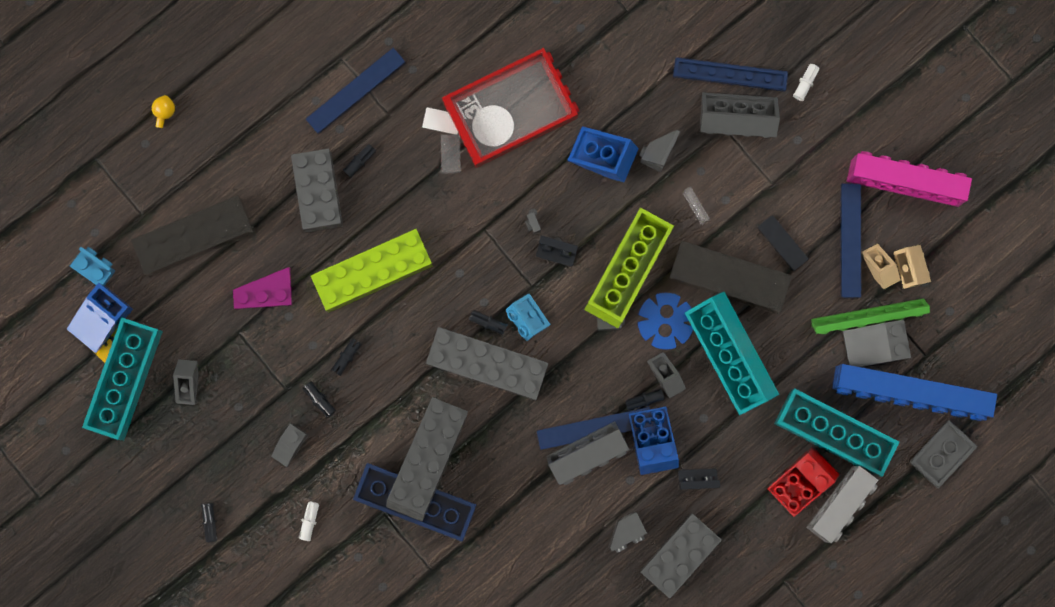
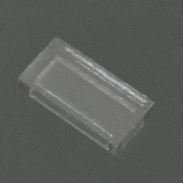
[441,135,461,174]
[683,186,710,225]

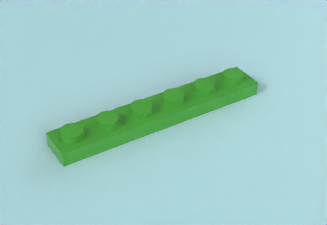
[811,298,930,334]

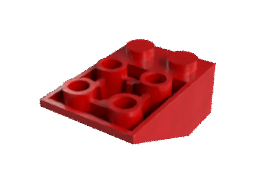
[767,446,840,517]

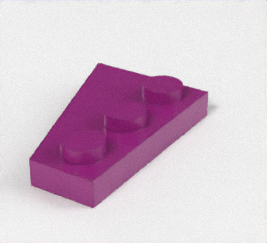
[233,267,292,309]

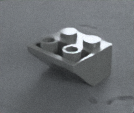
[609,512,647,553]

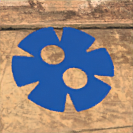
[638,293,693,349]

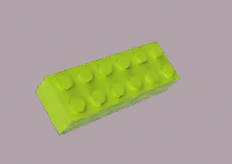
[584,207,674,328]
[311,229,433,313]

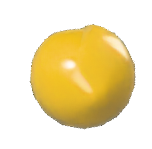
[152,95,175,128]

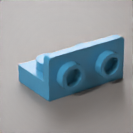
[70,247,116,285]
[506,294,551,341]

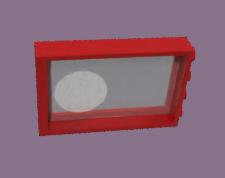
[442,48,579,168]

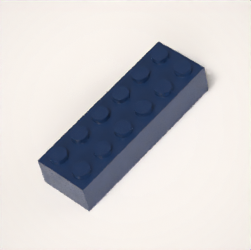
[353,463,477,542]

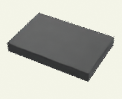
[909,420,978,489]

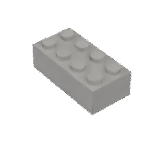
[807,466,878,543]

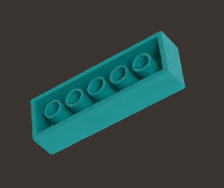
[685,292,779,415]
[82,317,163,441]
[774,388,899,477]

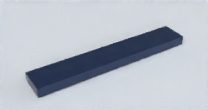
[306,48,406,134]
[673,57,788,91]
[841,184,861,298]
[537,407,654,450]

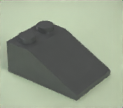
[843,320,911,367]

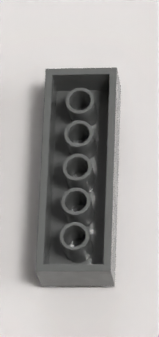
[426,327,548,401]
[386,397,468,522]

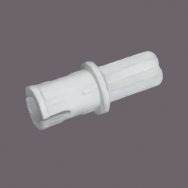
[793,64,819,101]
[298,501,319,541]

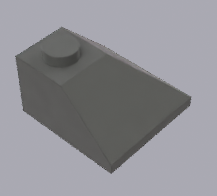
[639,130,680,172]

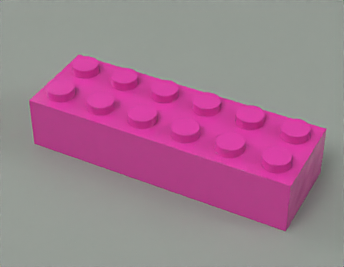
[847,151,972,207]

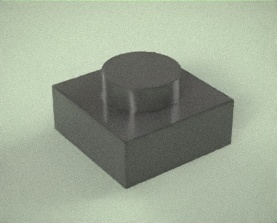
[525,212,541,235]

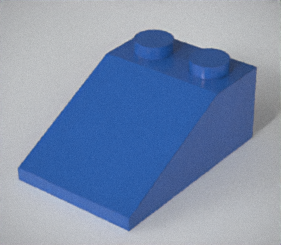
[568,126,639,182]

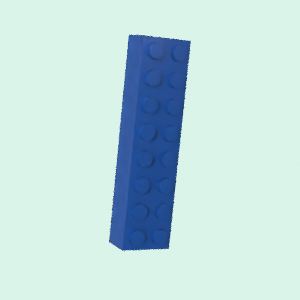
[832,364,997,421]

